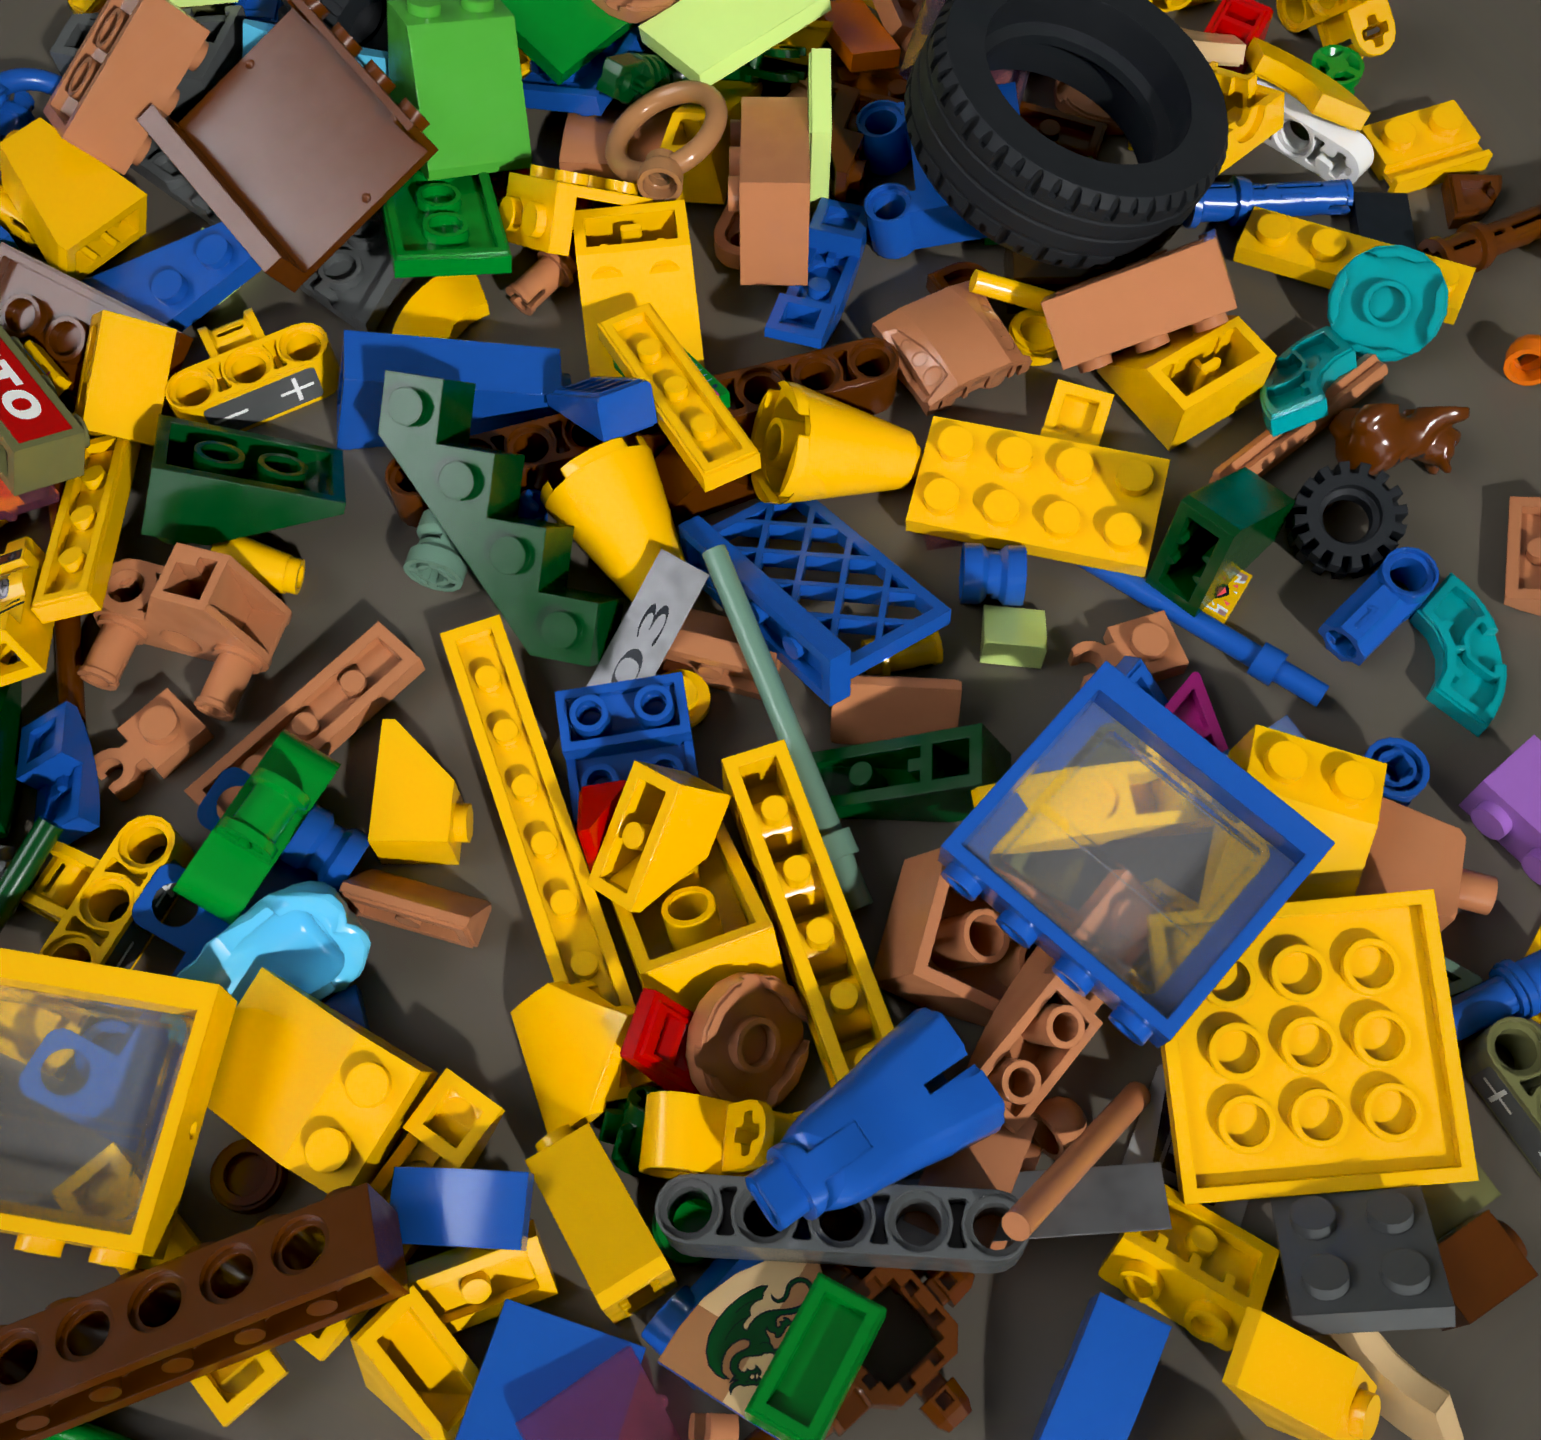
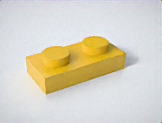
[406,1219,558,1334]

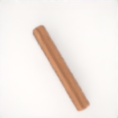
[1209,353,1388,483]

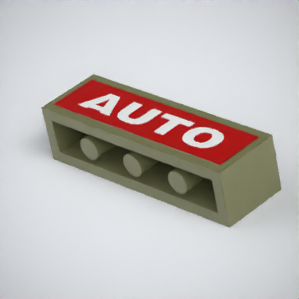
[0,325,90,496]

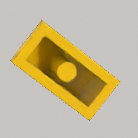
[368,719,473,865]
[586,760,732,913]
[1222,1306,1381,1440]

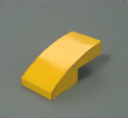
[1040,379,1114,446]

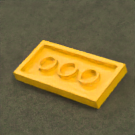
[906,416,1170,578]

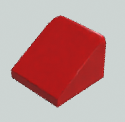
[577,780,627,873]

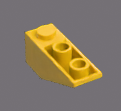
[660,80,763,204]

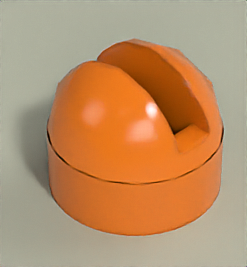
[1503,334,1541,386]

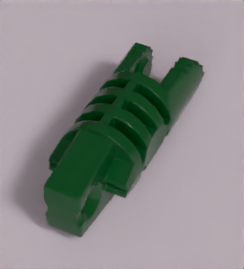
[596,52,689,105]

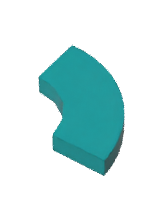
[1260,326,1357,437]
[1409,573,1507,737]

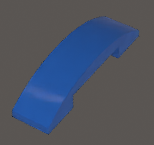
[764,197,869,349]

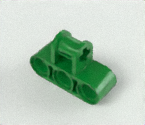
[173,729,341,925]

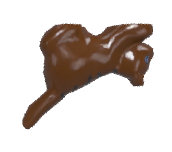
[1323,403,1470,514]

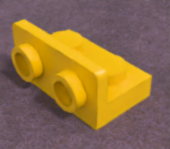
[1098,1184,1279,1351]

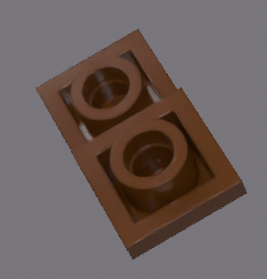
[829,84,870,203]

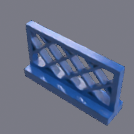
[678,500,951,707]

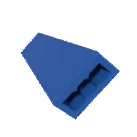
[336,330,571,450]

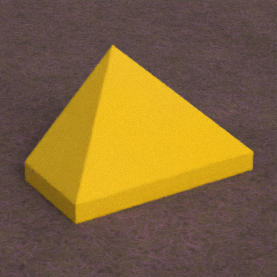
[350,1283,479,1440]

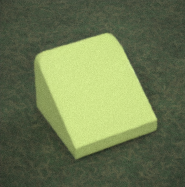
[979,605,1047,669]

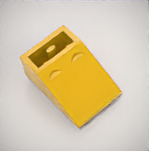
[573,200,705,378]

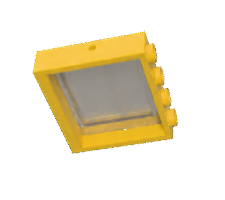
[0,948,237,1270]

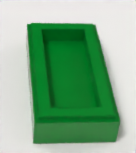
[744,1272,887,1440]

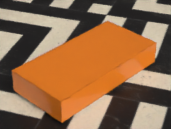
[817,0,901,73]

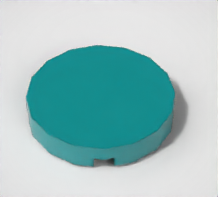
[1327,245,1448,362]

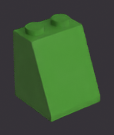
[387,0,532,181]

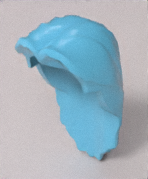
[162,881,371,1051]

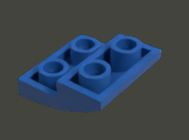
[554,672,699,827]

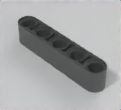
[655,1173,1029,1274]

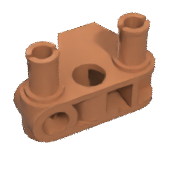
[77,542,293,721]

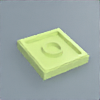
[807,48,832,212]

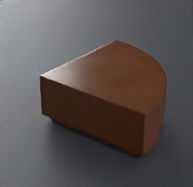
[1441,174,1502,229]

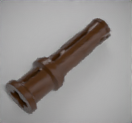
[1417,204,1541,273]

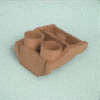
[871,280,1032,416]

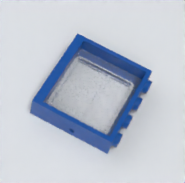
[938,661,1335,1048]

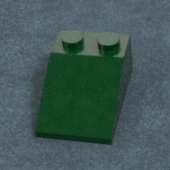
[141,414,346,545]

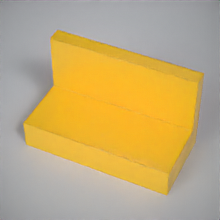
[74,310,177,446]

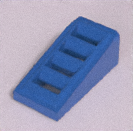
[546,376,658,442]

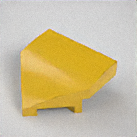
[510,981,635,1134]

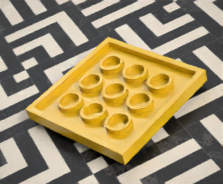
[1146,889,1479,1205]

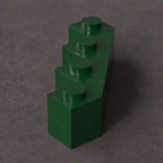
[378,370,624,667]

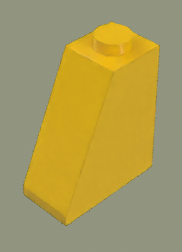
[0,117,147,281]
[525,1122,678,1325]

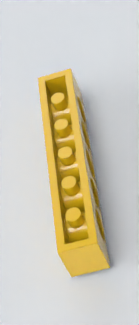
[721,739,894,1088]

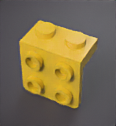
[499,164,654,256]

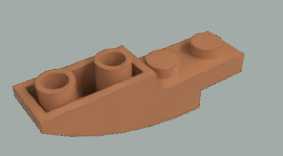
[967,870,1165,1133]

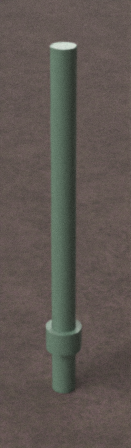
[702,544,874,912]

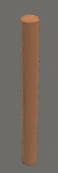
[1001,1082,1151,1241]

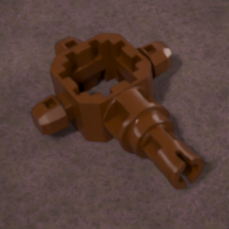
[744,1264,975,1440]

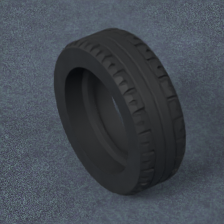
[904,0,1228,269]

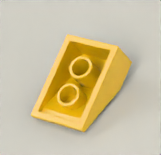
[1197,724,1387,910]
[611,821,787,1030]
[207,967,438,1194]

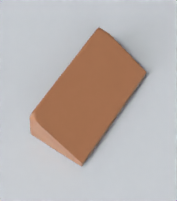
[830,674,962,745]
[339,869,492,949]

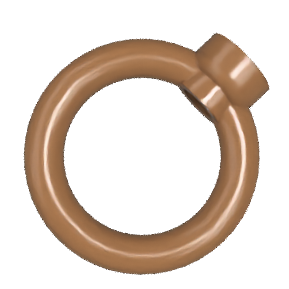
[605,80,728,203]

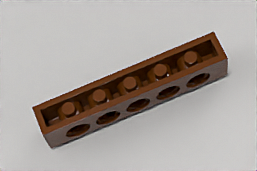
[0,1182,410,1440]

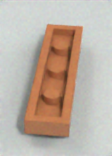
[184,621,425,819]

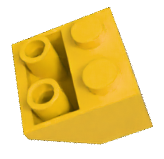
[1097,315,1277,451]

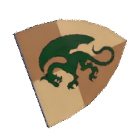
[658,1261,823,1440]

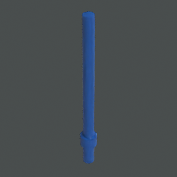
[1075,564,1330,707]

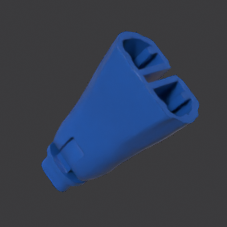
[745,1007,1005,1231]

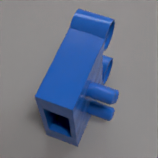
[856,82,1020,259]

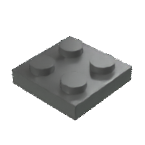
[1271,1186,1456,1335]

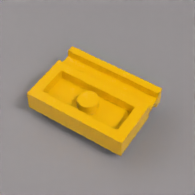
[1358,100,1493,193]

